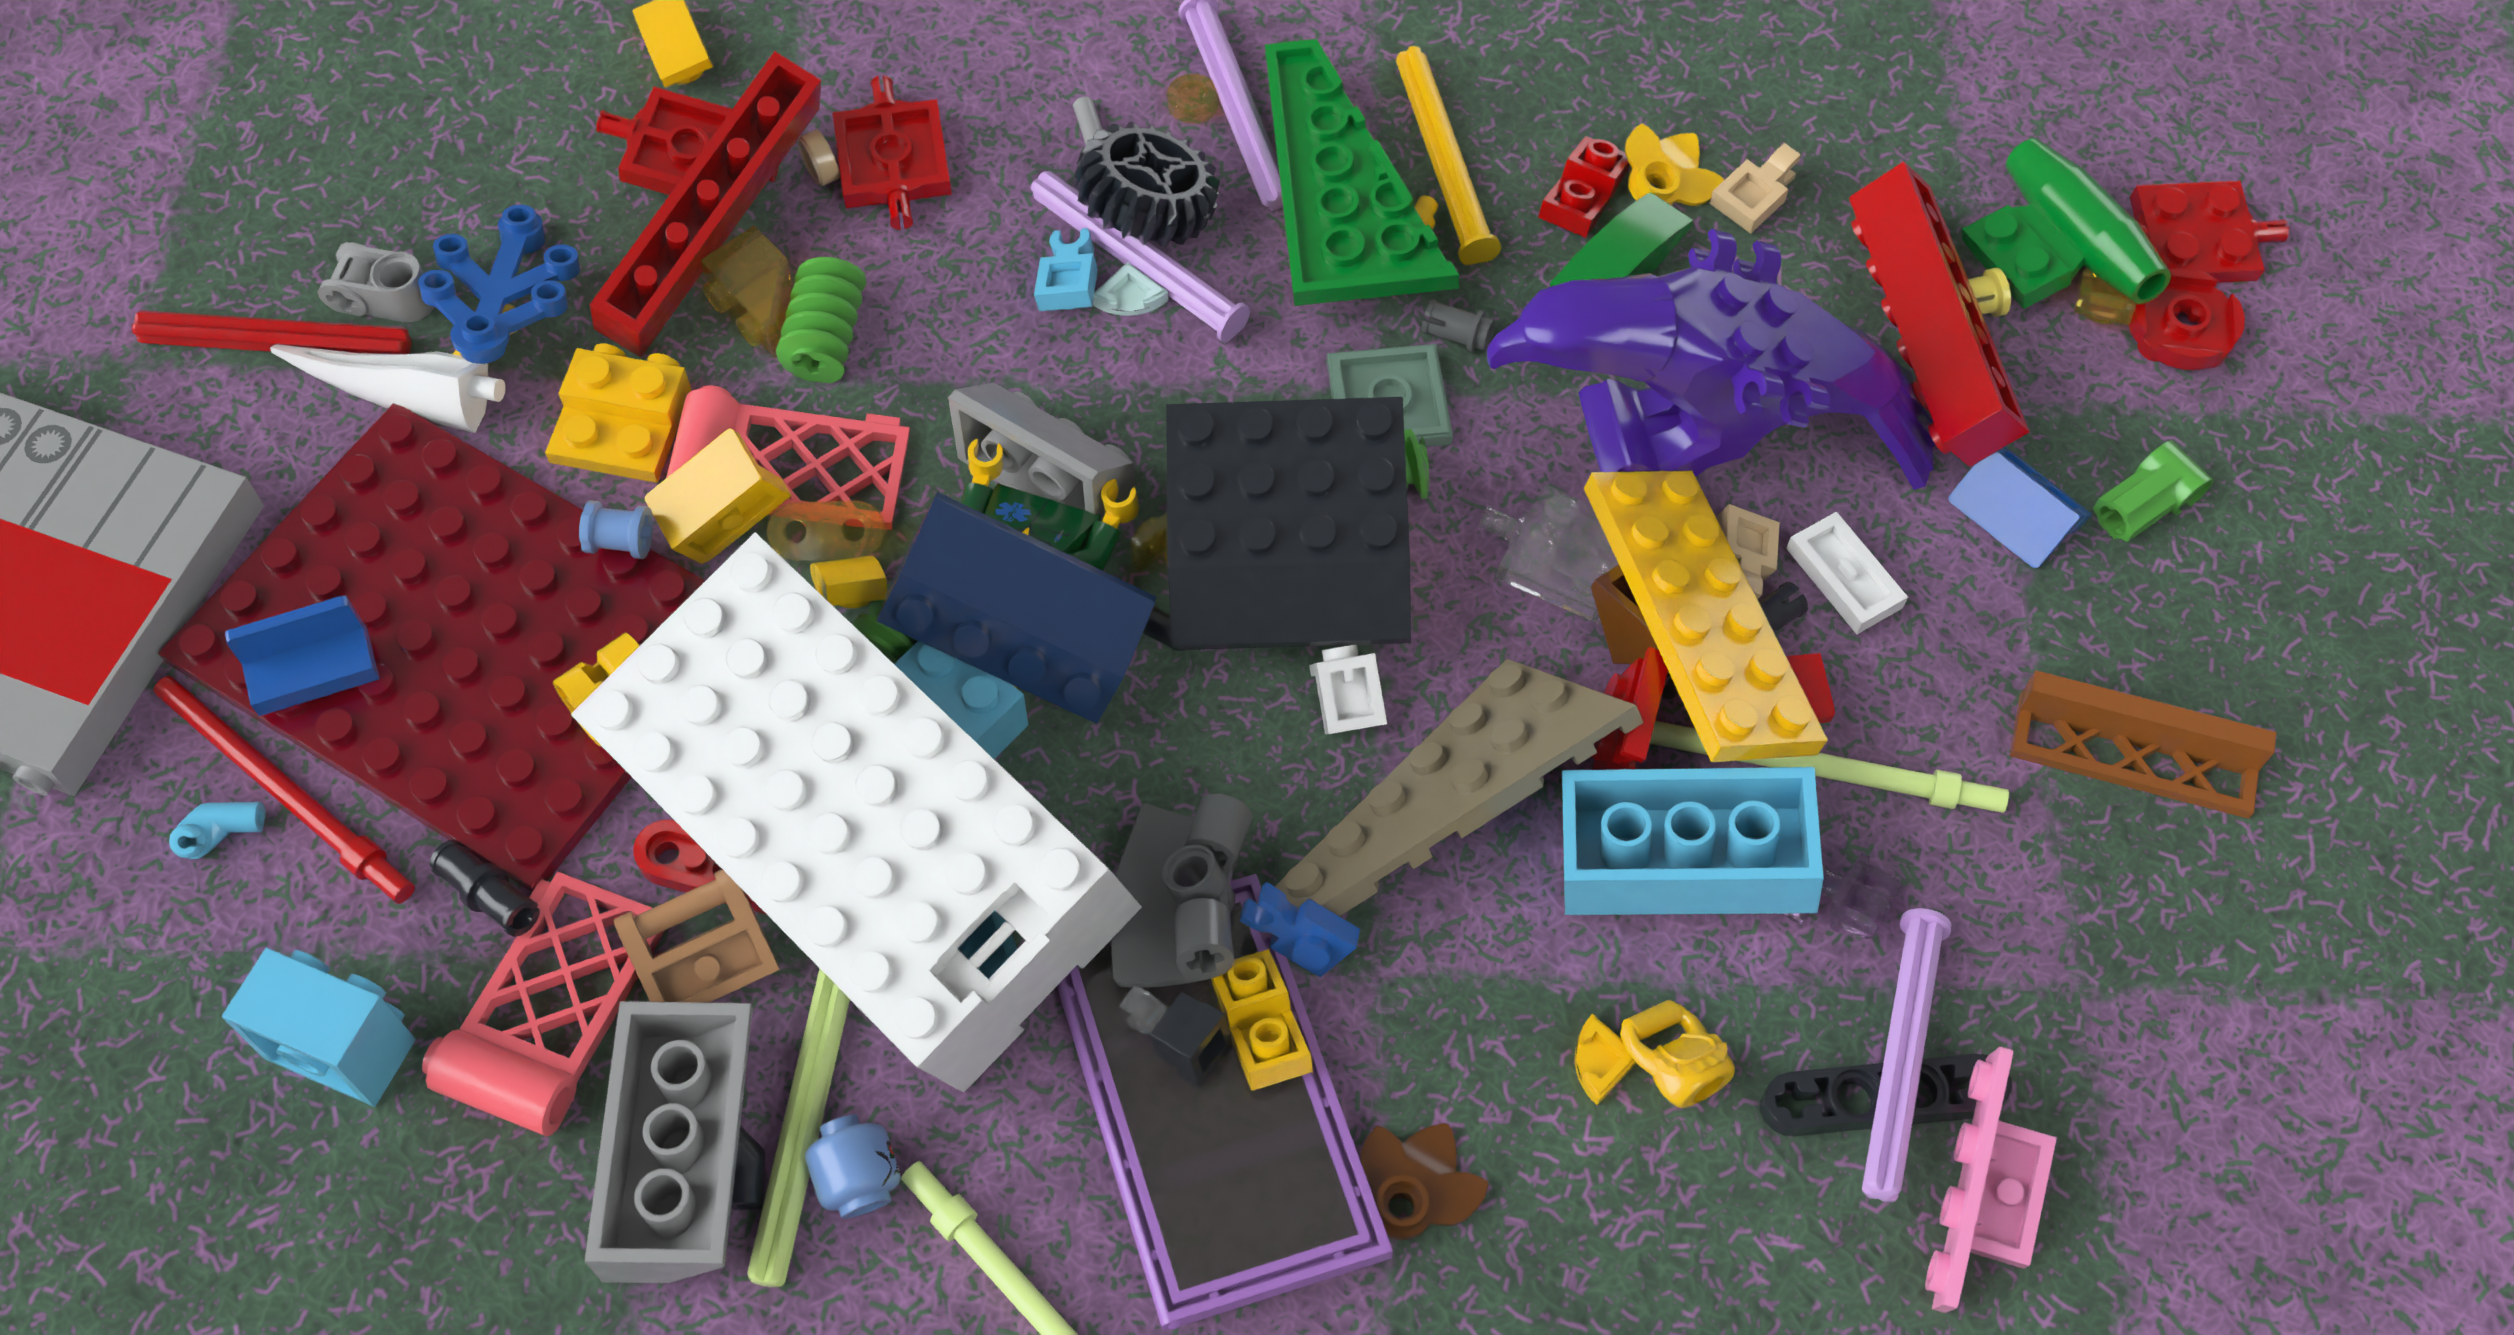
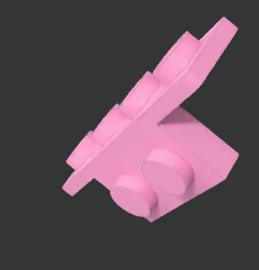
[1925,1047,2057,1313]

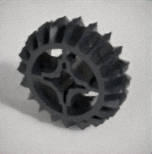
[1074,121,1220,248]

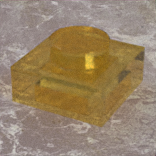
[2074,269,2136,325]

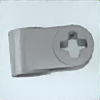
[318,242,434,322]

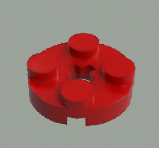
[2128,268,2245,370]

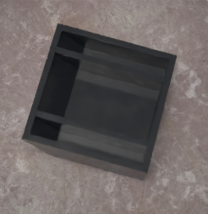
[1166,397,1411,650]

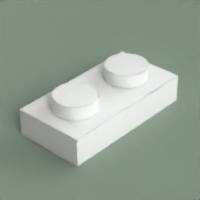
[1786,512,1908,634]

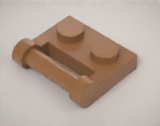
[614,869,780,1003]

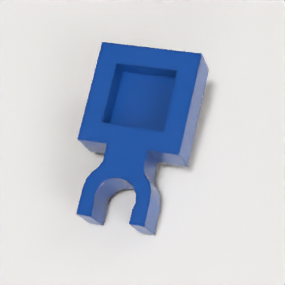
[1239,882,1360,978]

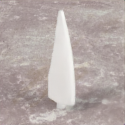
[270,344,505,433]

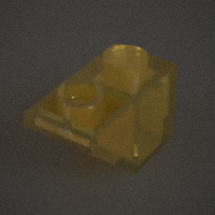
[701,226,794,358]

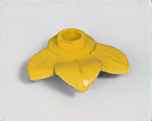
[1625,123,1724,206]

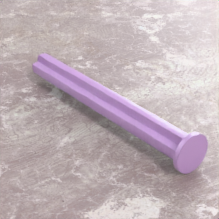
[1179,0,1283,211]
[1031,171,1250,343]
[1862,908,1952,1202]

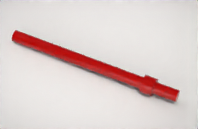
[153,676,415,904]

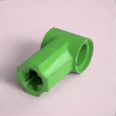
[2093,440,2214,542]

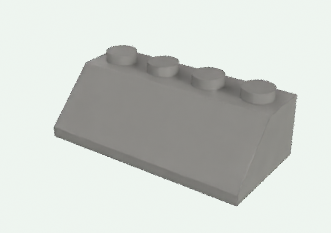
[585,1001,753,1283]

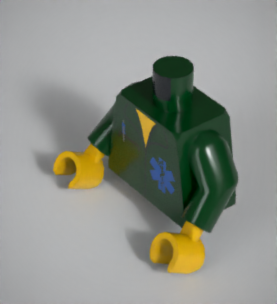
[961,439,1139,571]

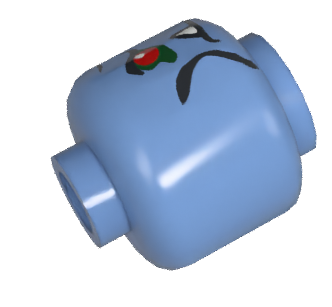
[805,1114,901,1219]

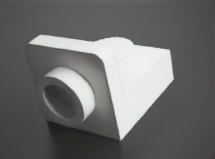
[1309,645,1387,734]

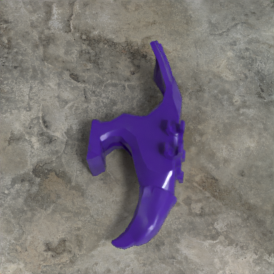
[1487,229,1936,490]

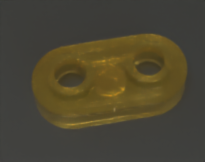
[767,501,886,561]

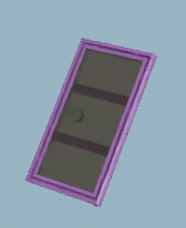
[1057,874,1393,1330]

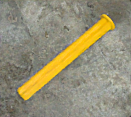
[1396,46,1501,265]

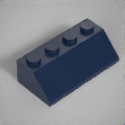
[876,492,1156,724]

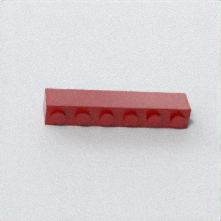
[590,51,821,358]
[1849,161,2030,467]

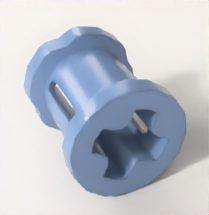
[579,500,653,559]

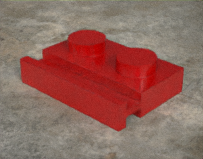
[1590,647,1668,770]

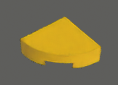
[1575,1014,1636,1105]

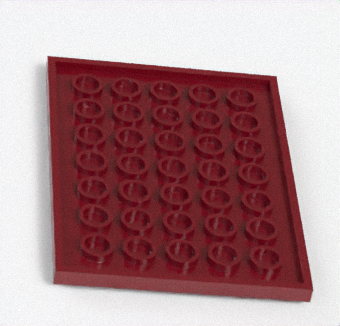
[158,403,705,892]

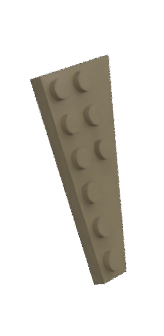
[1275,659,1643,916]

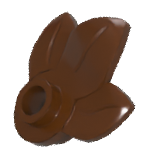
[1360,1123,1489,1240]

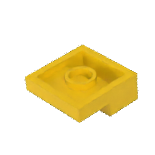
[545,343,692,483]

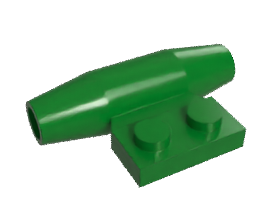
[1962,138,2171,309]

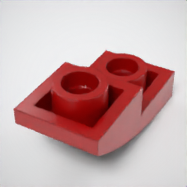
[1538,136,1630,238]

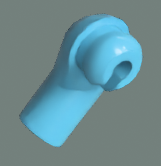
[169,802,266,859]

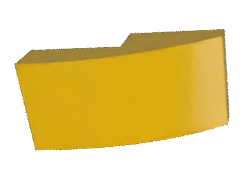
[632,0,713,88]
[810,556,887,608]
[1211,949,1313,1091]

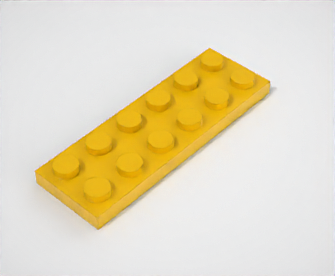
[1583,471,1828,762]

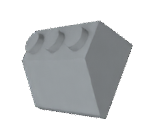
[948,383,1135,521]

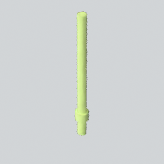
[1650,721,2009,813]
[901,1161,1078,1335]

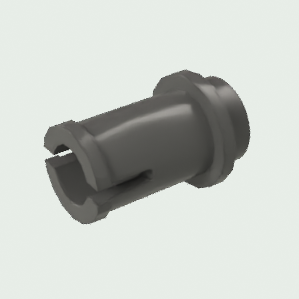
[1421,299,1495,353]

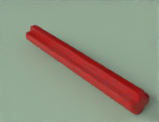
[132,310,412,354]

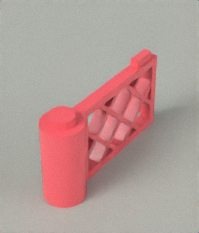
[667,385,910,530]
[422,871,664,1137]

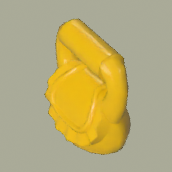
[1620,1000,1735,1108]

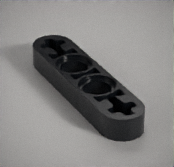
[1760,1054,2012,1136]

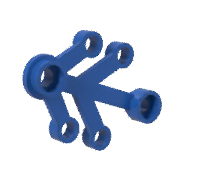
[418,205,580,364]

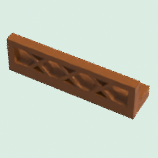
[2010,670,2277,819]

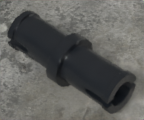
[429,840,540,937]

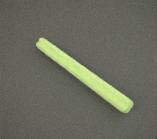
[747,968,850,1287]

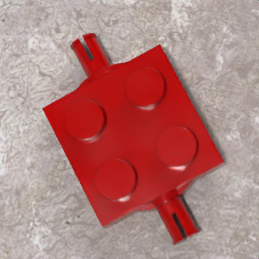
[832,75,952,230]
[596,86,779,195]
[2129,180,2289,283]

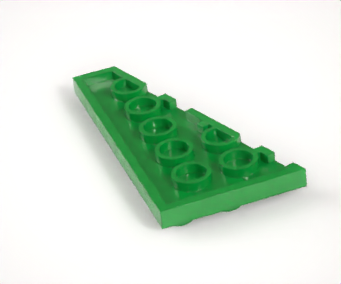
[1265,39,1459,306]

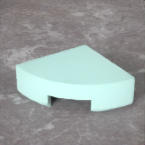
[1093,262,1168,316]

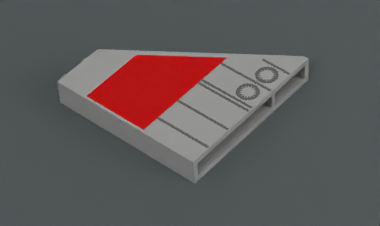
[0,393,264,796]

